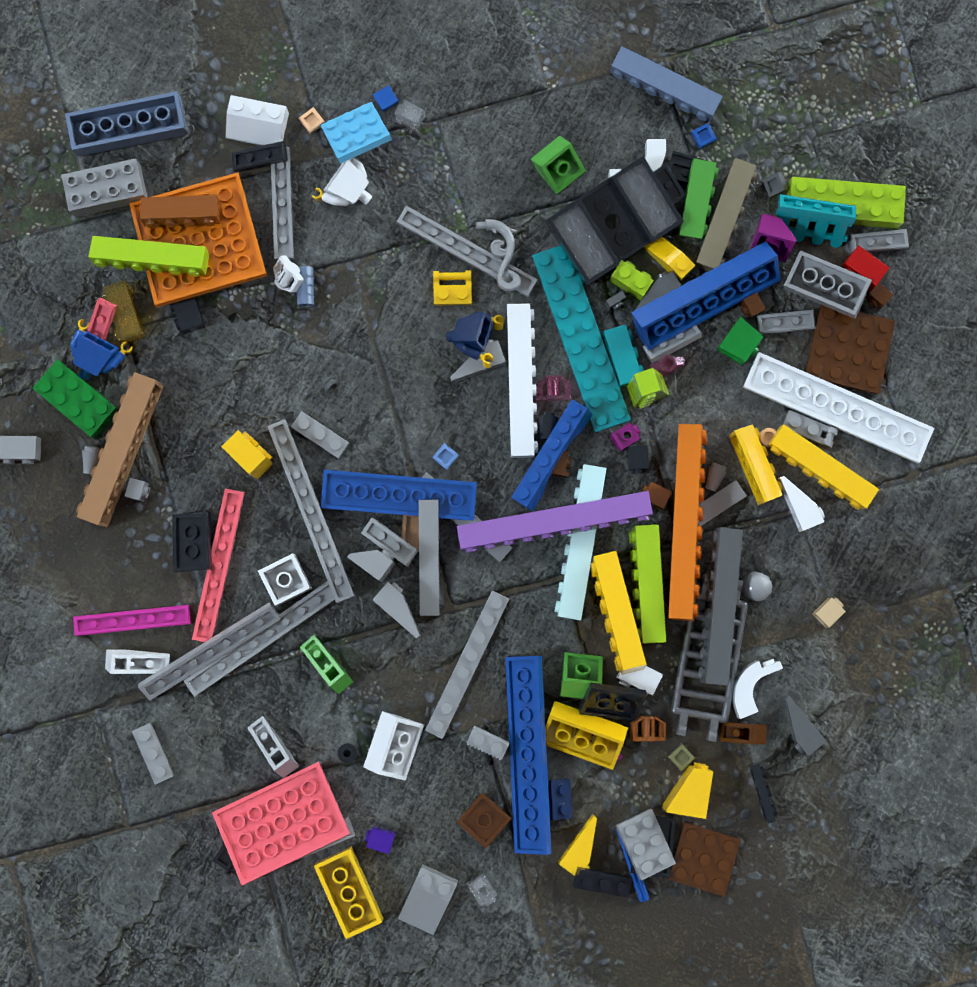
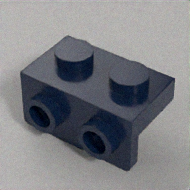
[548,778,573,821]

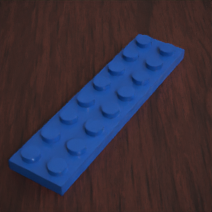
[321,470,477,521]

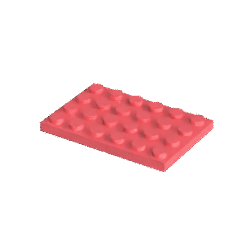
[212,762,350,886]

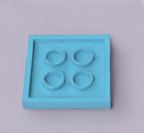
[321,102,392,164]

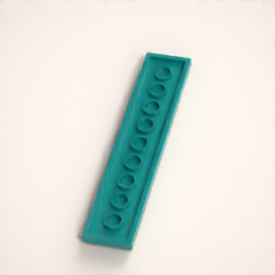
[532,246,631,433]

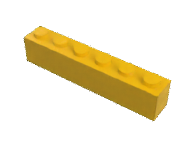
[768,424,879,510]

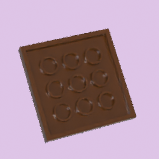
[805,305,895,395]

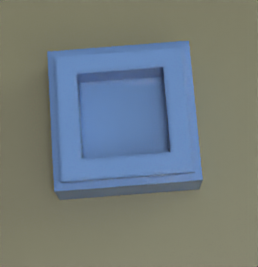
[432,443,459,470]

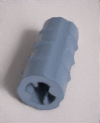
[296,266,315,307]

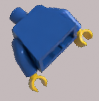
[70,319,133,380]

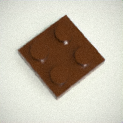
[456,792,512,848]

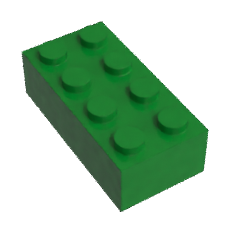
[32,359,119,440]

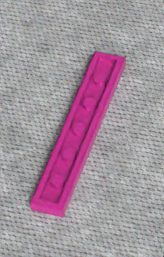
[73,605,191,636]

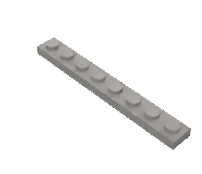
[397,206,537,297]
[425,591,509,739]
[138,602,281,701]

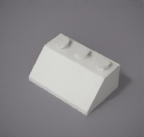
[226,95,289,146]
[363,711,424,780]

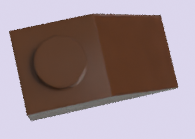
[720,722,767,745]

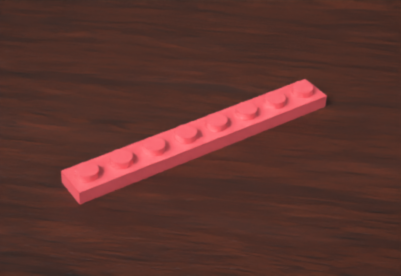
[192,489,245,642]

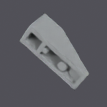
[450,339,506,383]
[248,716,299,778]

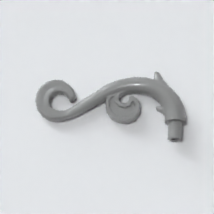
[476,219,521,291]

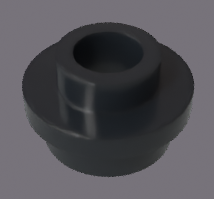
[338,743,357,763]

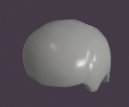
[741,572,773,602]

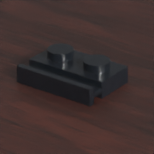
[669,150,707,185]

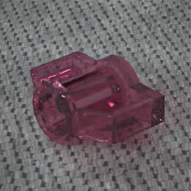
[648,355,685,375]
[536,375,571,402]

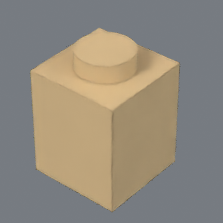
[812,597,846,628]

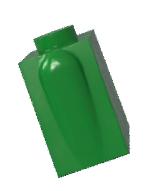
[716,316,763,365]

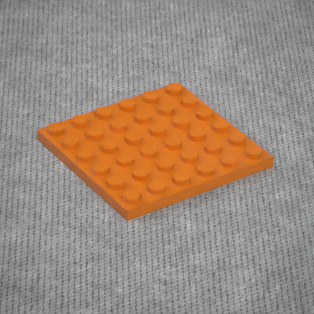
[129,172,267,308]

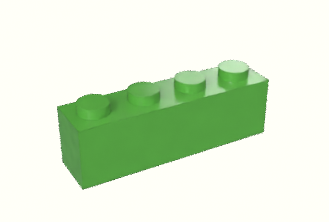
[678,159,719,239]

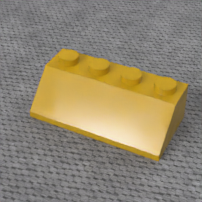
[729,424,783,505]
[545,701,628,770]

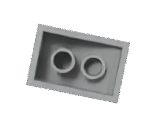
[373,582,421,639]
[398,864,458,935]

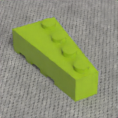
[627,368,670,409]

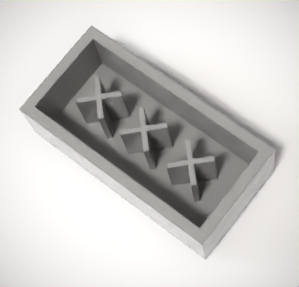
[61,159,147,217]

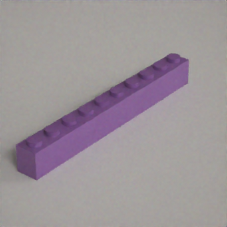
[457,491,653,553]

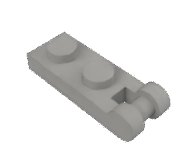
[783,410,839,448]

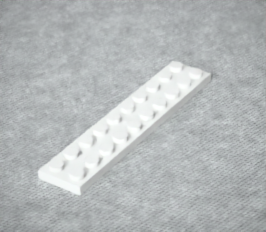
[743,352,934,464]

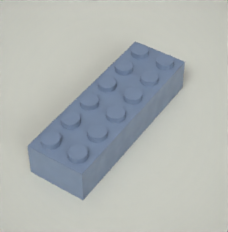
[65,91,188,157]

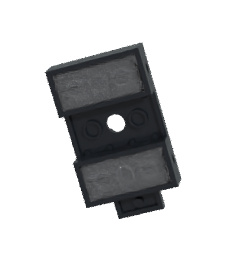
[544,156,686,285]

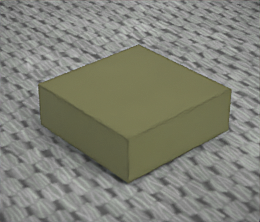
[668,743,695,771]

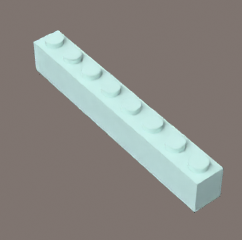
[554,464,606,620]

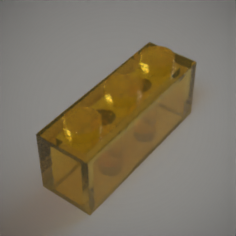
[102,280,145,343]

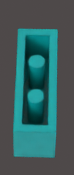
[602,324,644,388]

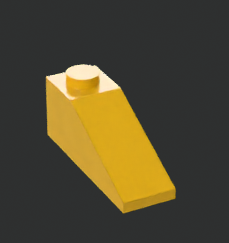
[643,236,695,283]
[558,814,597,876]

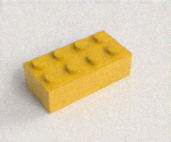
[314,846,384,939]

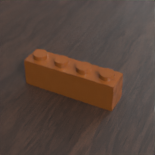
[140,195,221,228]

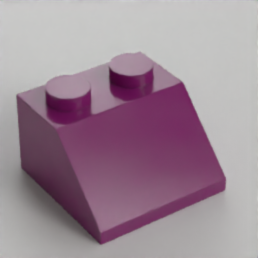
[750,213,796,263]

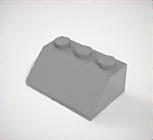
[347,549,396,583]

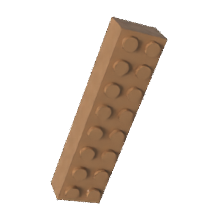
[76,372,164,528]

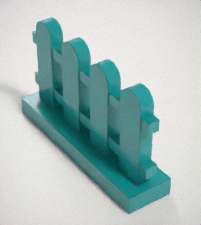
[776,194,856,248]

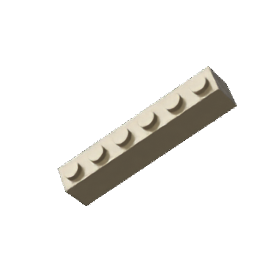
[695,158,757,272]

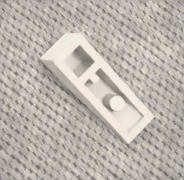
[777,476,825,532]
[105,650,170,674]

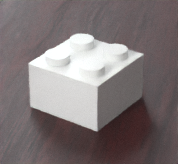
[258,554,312,606]

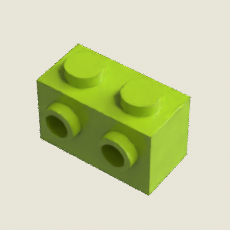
[610,260,654,301]

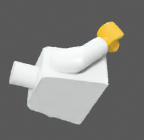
[312,158,372,206]

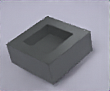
[763,172,788,198]
[605,291,626,310]

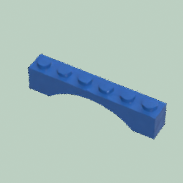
[511,400,593,512]

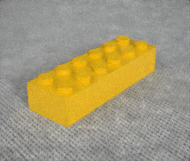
[590,551,647,675]

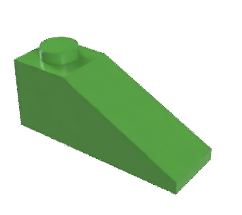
[300,635,354,694]

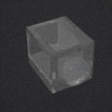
[395,100,425,132]

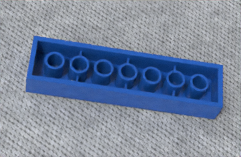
[631,242,781,350]

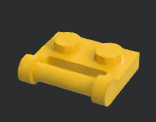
[433,270,472,306]

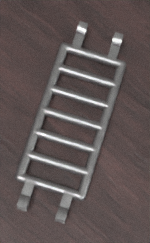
[671,574,748,742]

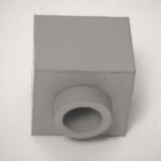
[125,478,150,502]

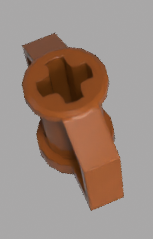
[630,716,666,741]

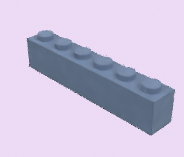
[610,46,723,121]

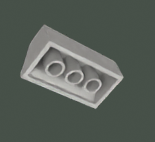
[784,251,872,319]

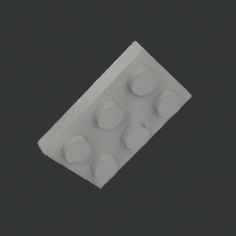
[616,809,676,880]

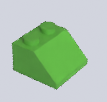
[531,136,586,194]
[560,652,603,699]

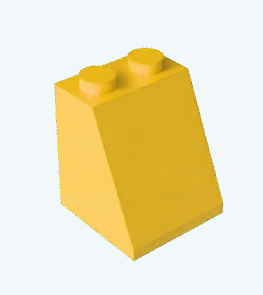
[662,762,713,819]

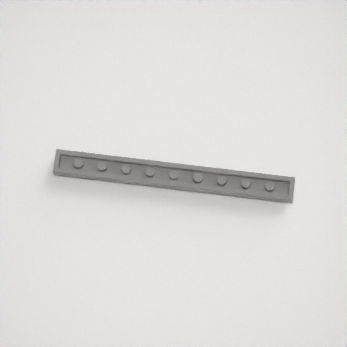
[267,419,355,604]
[184,573,355,697]

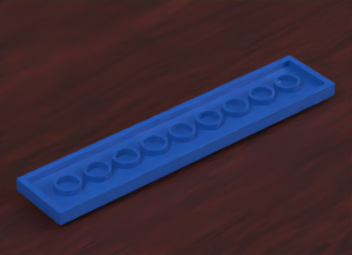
[505,656,552,855]

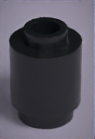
[538,412,558,440]

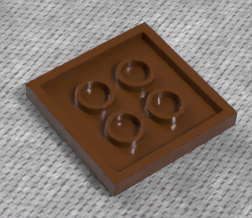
[668,822,741,897]

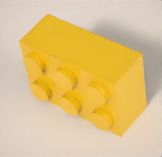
[221,430,273,480]

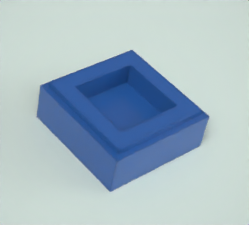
[373,85,399,112]
[691,123,717,149]

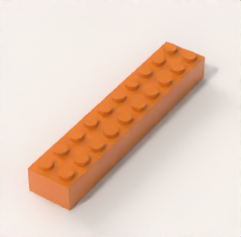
[669,424,707,622]

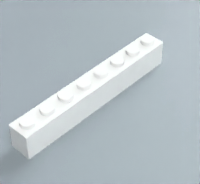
[507,304,538,458]

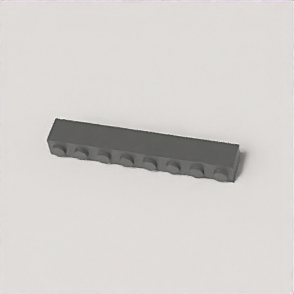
[698,527,743,686]

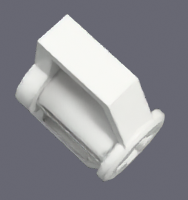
[273,256,304,292]

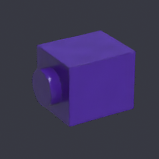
[364,826,396,854]

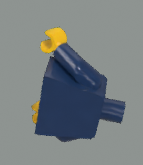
[446,311,504,368]

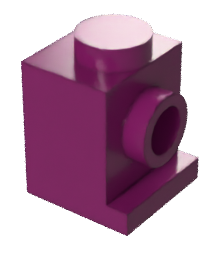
[610,423,641,452]

